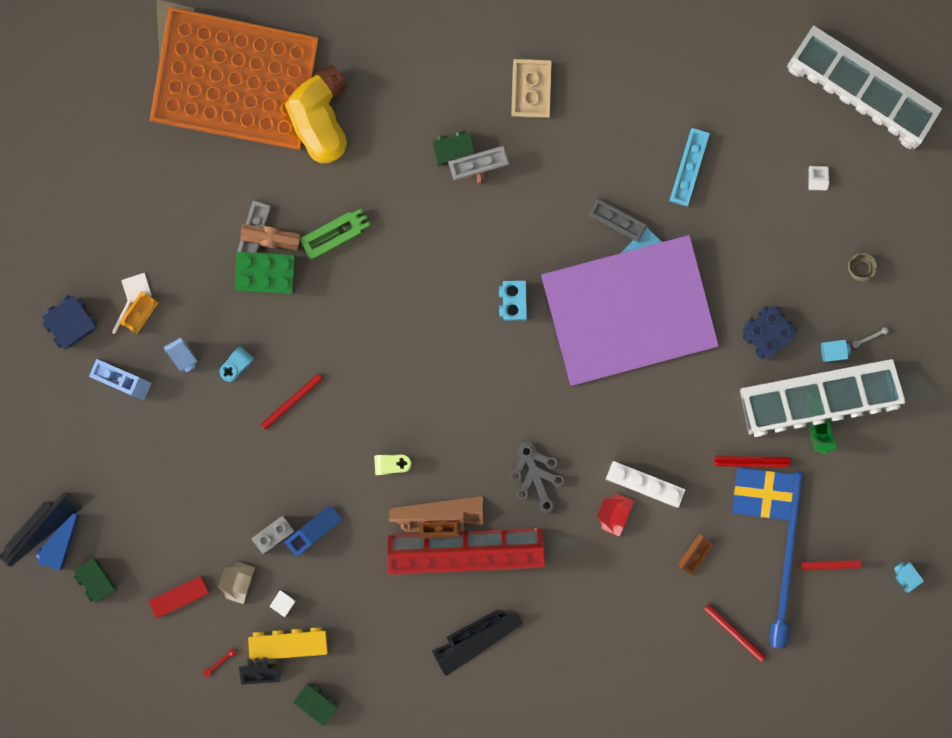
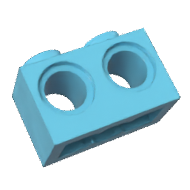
[499,281,527,321]

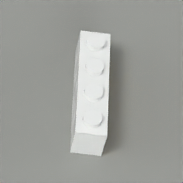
[605,461,685,508]

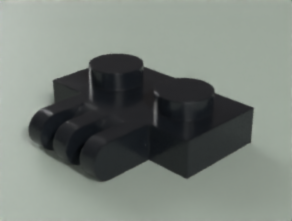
[239,657,280,685]

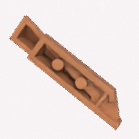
[389,496,484,532]

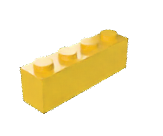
[248,627,328,660]

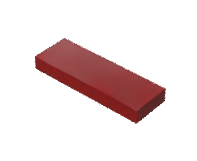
[800,560,861,570]
[148,576,209,619]

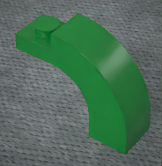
[807,392,836,453]

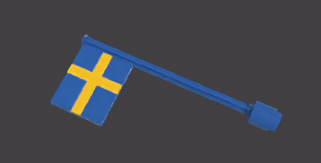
[732,467,804,649]

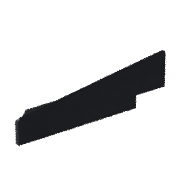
[0,492,82,567]
[432,610,523,676]

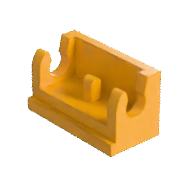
[119,291,159,334]

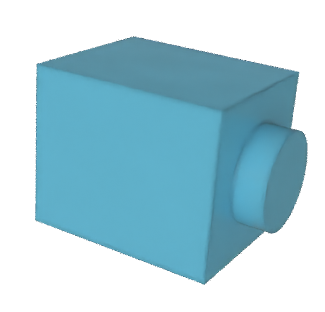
[820,340,851,363]

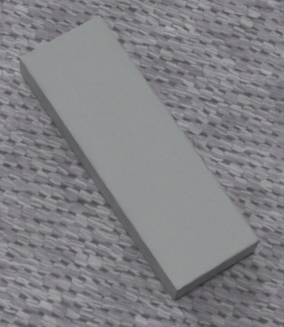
[448,146,509,181]
[236,200,272,255]

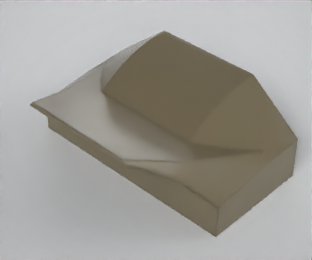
[218,561,256,604]

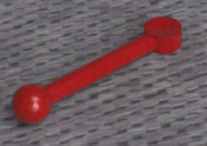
[203,649,236,677]

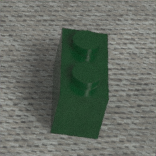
[432,131,475,166]
[74,558,117,603]
[293,683,338,726]

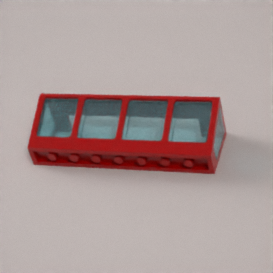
[387,528,545,574]

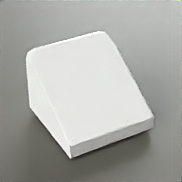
[808,166,829,190]
[270,590,296,617]

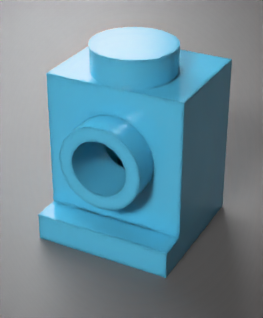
[894,562,924,593]

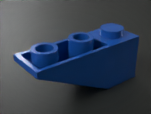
[285,505,343,557]

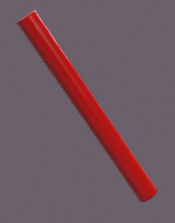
[260,374,323,430]
[704,604,766,662]

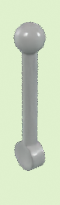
[852,327,889,348]

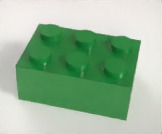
[235,252,296,294]

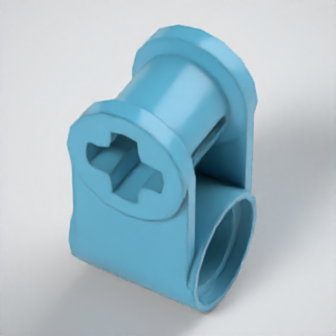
[220,346,254,382]

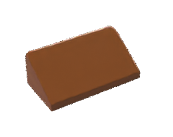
[419,522,459,539]

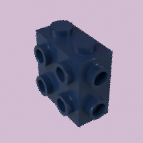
[42,295,98,350]
[742,306,798,360]

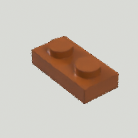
[677,534,714,576]

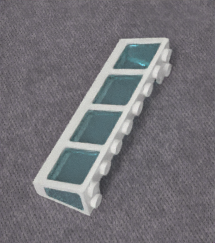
[787,25,942,149]
[740,359,905,437]

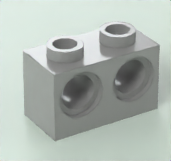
[251,516,295,554]

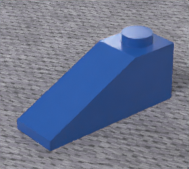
[36,514,79,570]

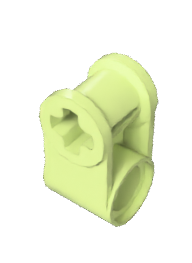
[374,455,412,475]

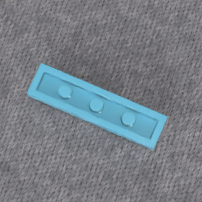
[669,128,710,207]

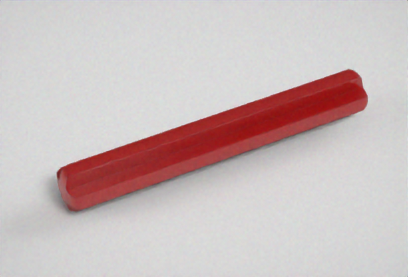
[714,456,790,467]

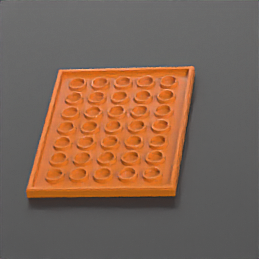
[149,7,319,150]

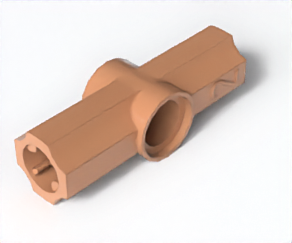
[240,224,300,251]

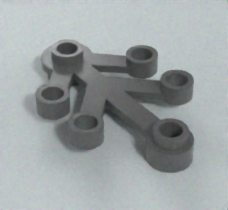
[509,442,564,514]

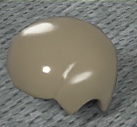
[848,253,878,282]

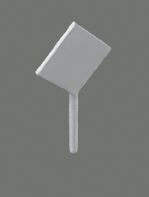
[112,273,152,334]

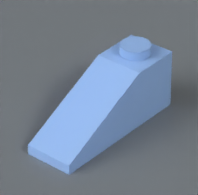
[164,338,198,372]
[89,359,152,401]

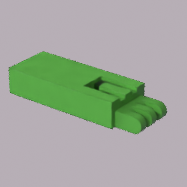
[300,208,372,261]

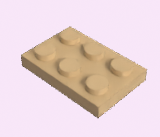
[511,59,551,118]

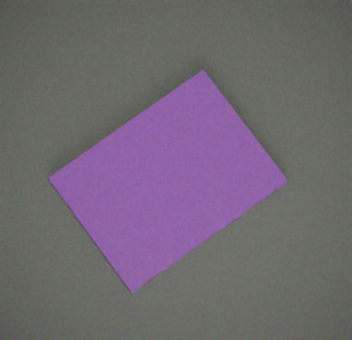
[541,235,718,386]

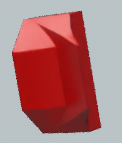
[597,493,634,536]

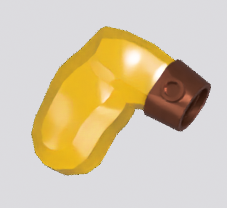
[285,65,348,163]

